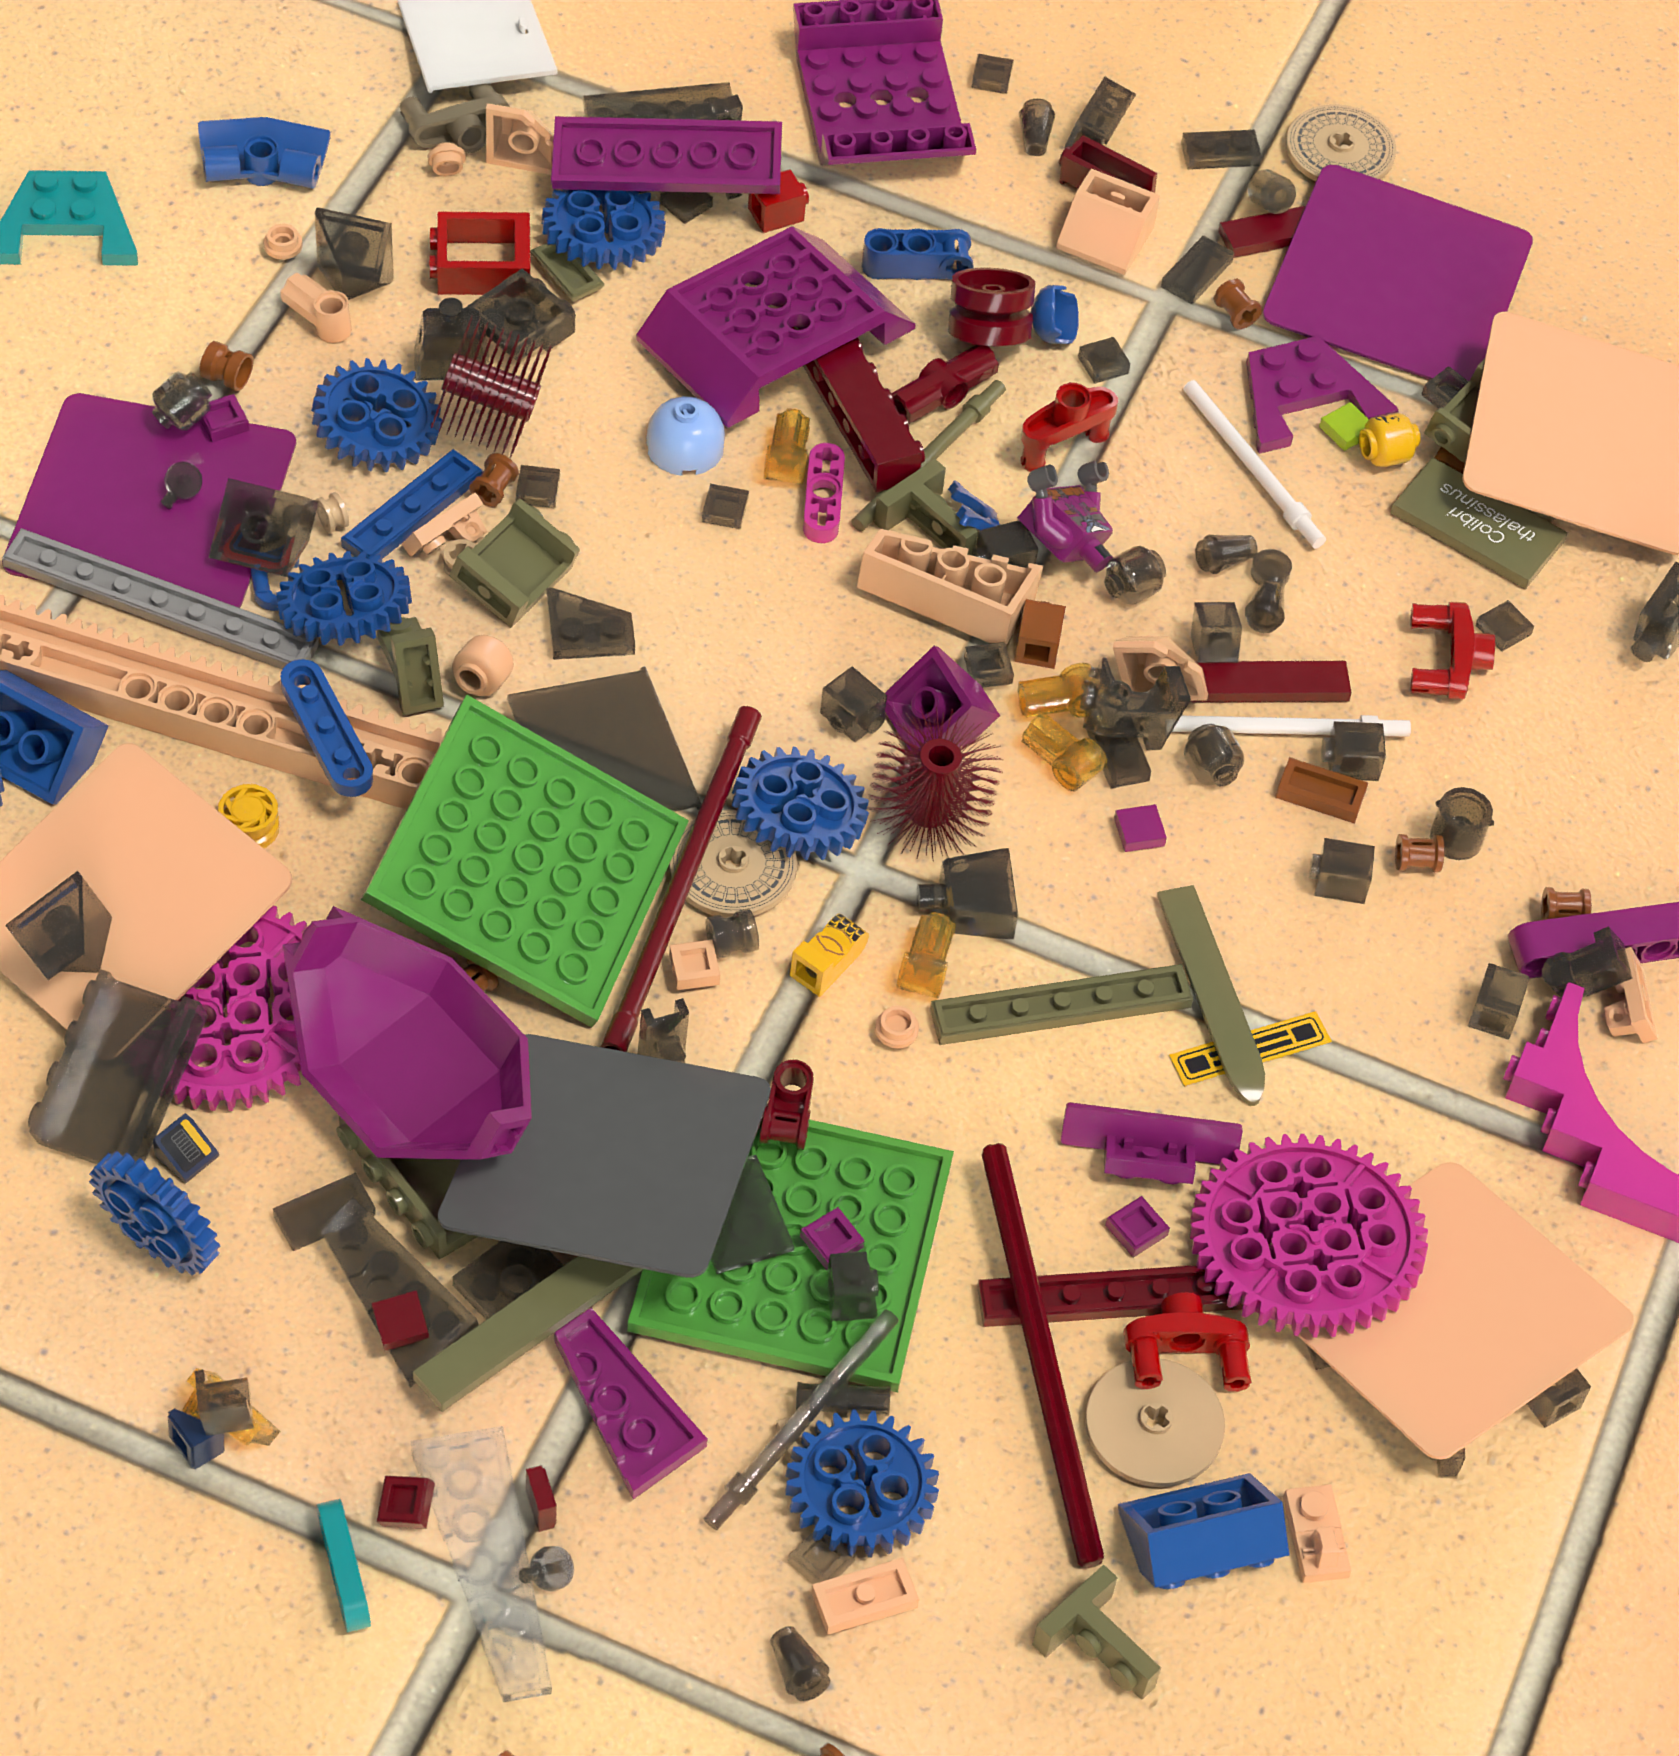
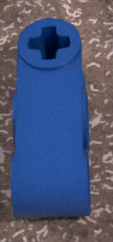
[862,228,974,280]

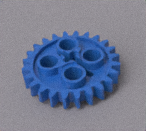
[542,189,666,270]
[311,358,442,472]
[276,551,412,646]
[732,746,869,860]
[89,1151,220,1276]
[785,1409,939,1558]

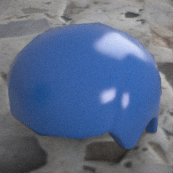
[1031,285,1079,344]

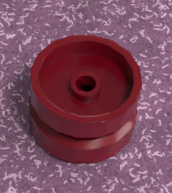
[948,267,1036,346]

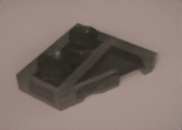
[546,588,635,660]

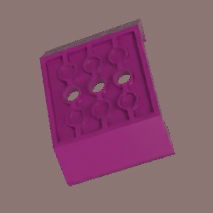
[793,0,977,165]
[636,226,915,428]

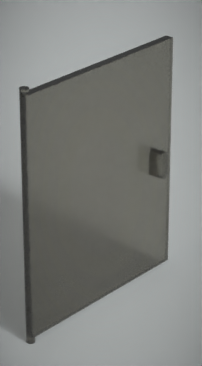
[507,666,702,812]

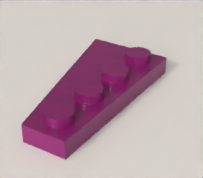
[554,1308,708,1500]

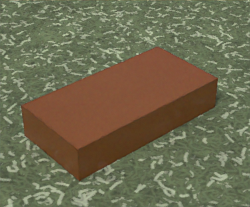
[1275,757,1369,824]

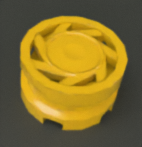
[218,784,279,848]

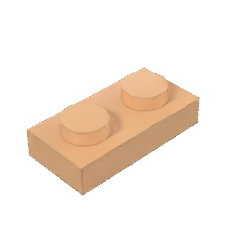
[811,1558,919,1635]

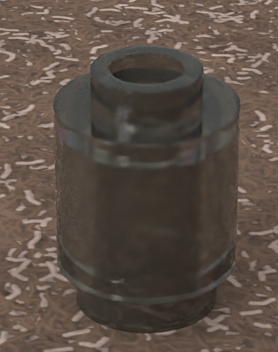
[1248,169,1296,214]

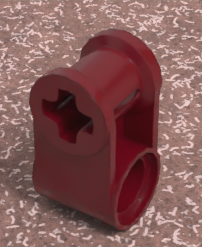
[760,1059,814,1150]

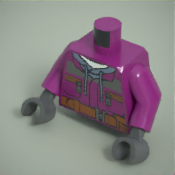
[1017,461,1113,573]

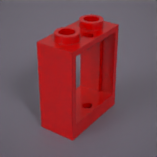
[430,212,530,295]

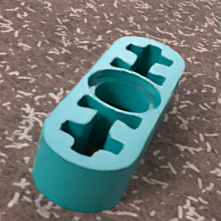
[316,1498,371,1633]

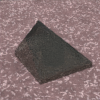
[314,207,394,300]
[5,871,112,980]

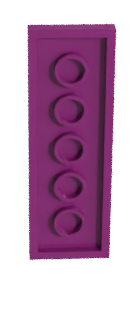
[551,116,782,194]

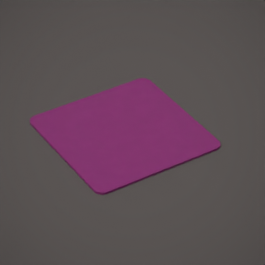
[1263,164,1533,390]
[2,393,296,608]

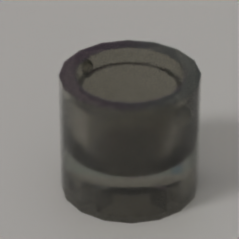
[1430,787,1495,860]

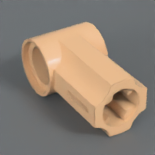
[280,272,352,343]

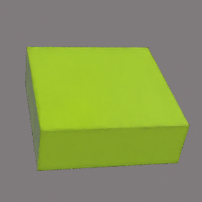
[1319,402,1369,451]

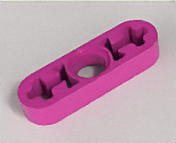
[803,443,845,543]

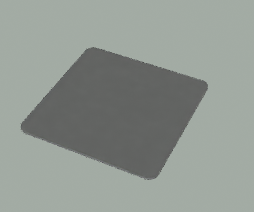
[438,1034,771,1278]

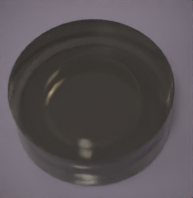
[1250,549,1292,589]

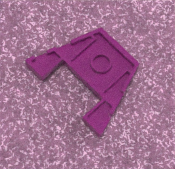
[1246,336,1399,454]

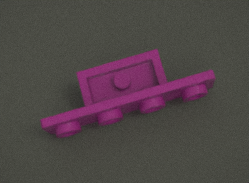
[1061,1102,1243,1184]

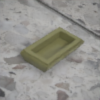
[530,243,604,303]

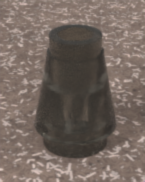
[1019,98,1055,156]
[1195,534,1258,574]
[1245,576,1285,633]
[770,1626,830,1701]

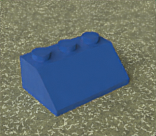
[0,670,109,804]
[1118,1473,1290,1589]

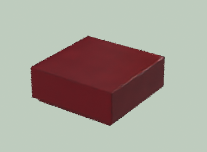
[371,1290,430,1351]
[526,1465,557,1532]
[376,1475,435,1529]

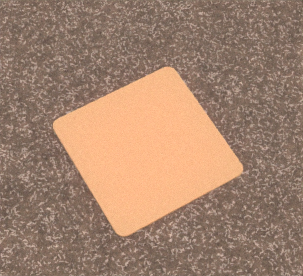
[1462,312,1679,555]
[0,743,292,1062]
[1286,1162,1634,1459]

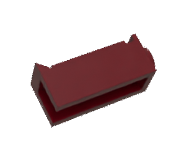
[1059,135,1158,193]

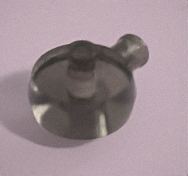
[160,461,202,509]
[519,1546,574,1591]

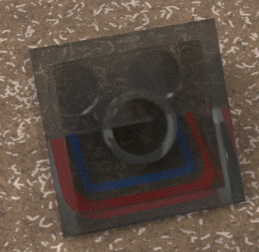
[209,478,319,577]

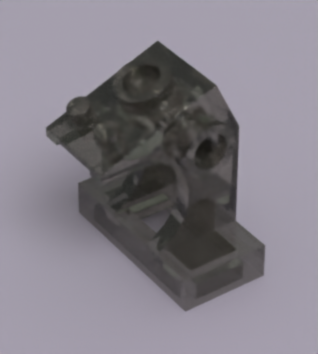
[1080,658,1191,750]

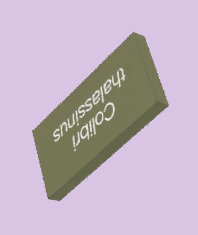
[1390,457,1568,589]

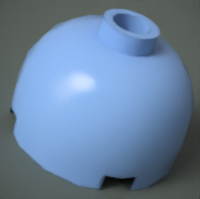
[646,396,725,476]

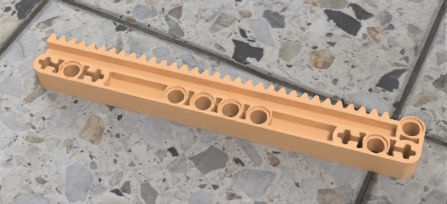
[0,595,443,810]

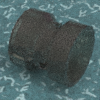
[705,908,759,959]

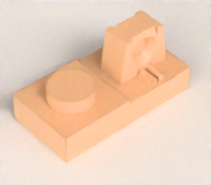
[401,492,487,557]
[1604,947,1658,1043]
[1283,1484,1351,1583]

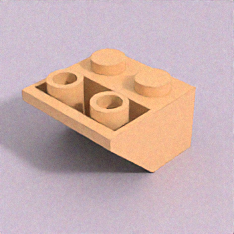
[1056,169,1160,275]

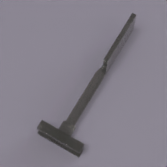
[637,998,795,1274]

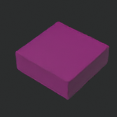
[197,394,249,442]
[1114,804,1167,852]
[1105,1196,1170,1258]
[800,1207,865,1270]

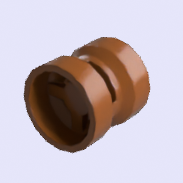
[199,341,253,391]

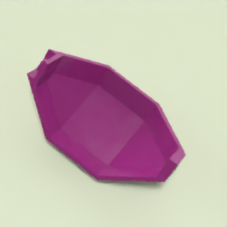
[283,906,532,1160]

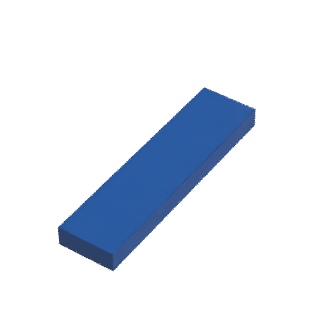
[341,449,482,559]

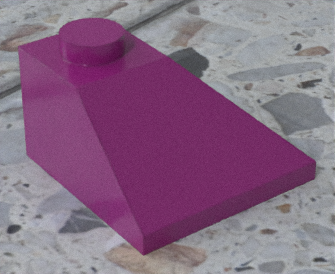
[878,645,1000,760]

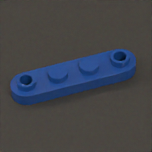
[280,659,373,797]

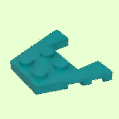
[0,170,138,266]

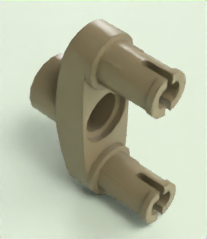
[400,83,510,153]

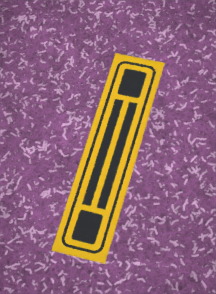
[1169,1011,1332,1086]

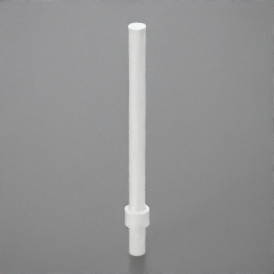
[1183,380,1326,548]
[1163,715,1411,740]

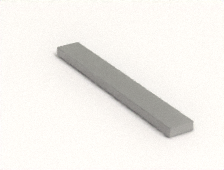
[2,528,319,669]

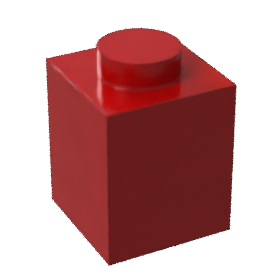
[748,169,809,233]

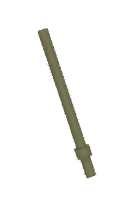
[851,380,1006,531]

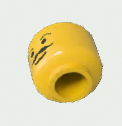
[1359,413,1421,467]

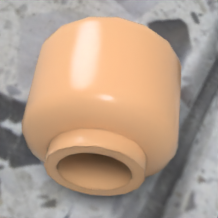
[452,635,514,697]

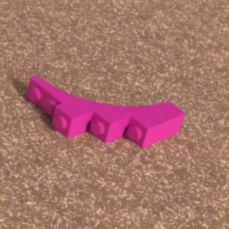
[1503,982,1679,1243]

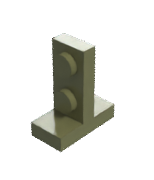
[874,459,978,556]
[377,617,444,715]
[1032,1565,1161,1700]

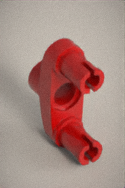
[1020,382,1118,472]
[1410,602,1495,699]
[1123,1292,1252,1392]

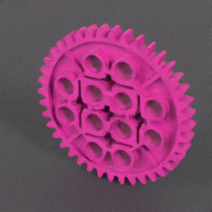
[122,905,307,1111]
[1190,1133,1428,1338]

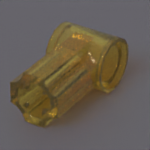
[763,408,810,485]
[1017,663,1105,718]
[1021,714,1107,792]
[896,912,956,999]

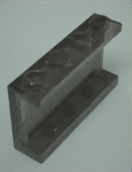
[28,969,208,1164]

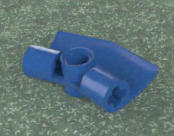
[198,117,331,189]

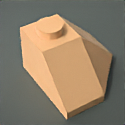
[486,103,554,175]
[1113,636,1208,701]

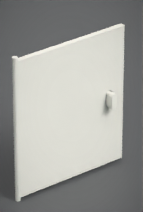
[397,0,557,93]

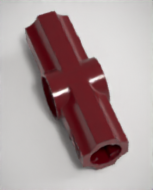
[891,344,999,424]

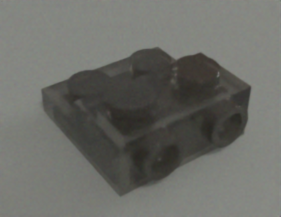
[464,269,576,361]

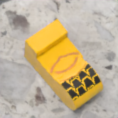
[790,913,869,997]

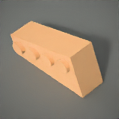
[857,529,1043,649]

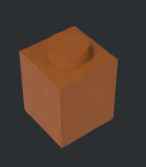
[1015,599,1066,669]

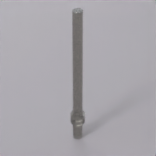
[703,1309,899,1531]

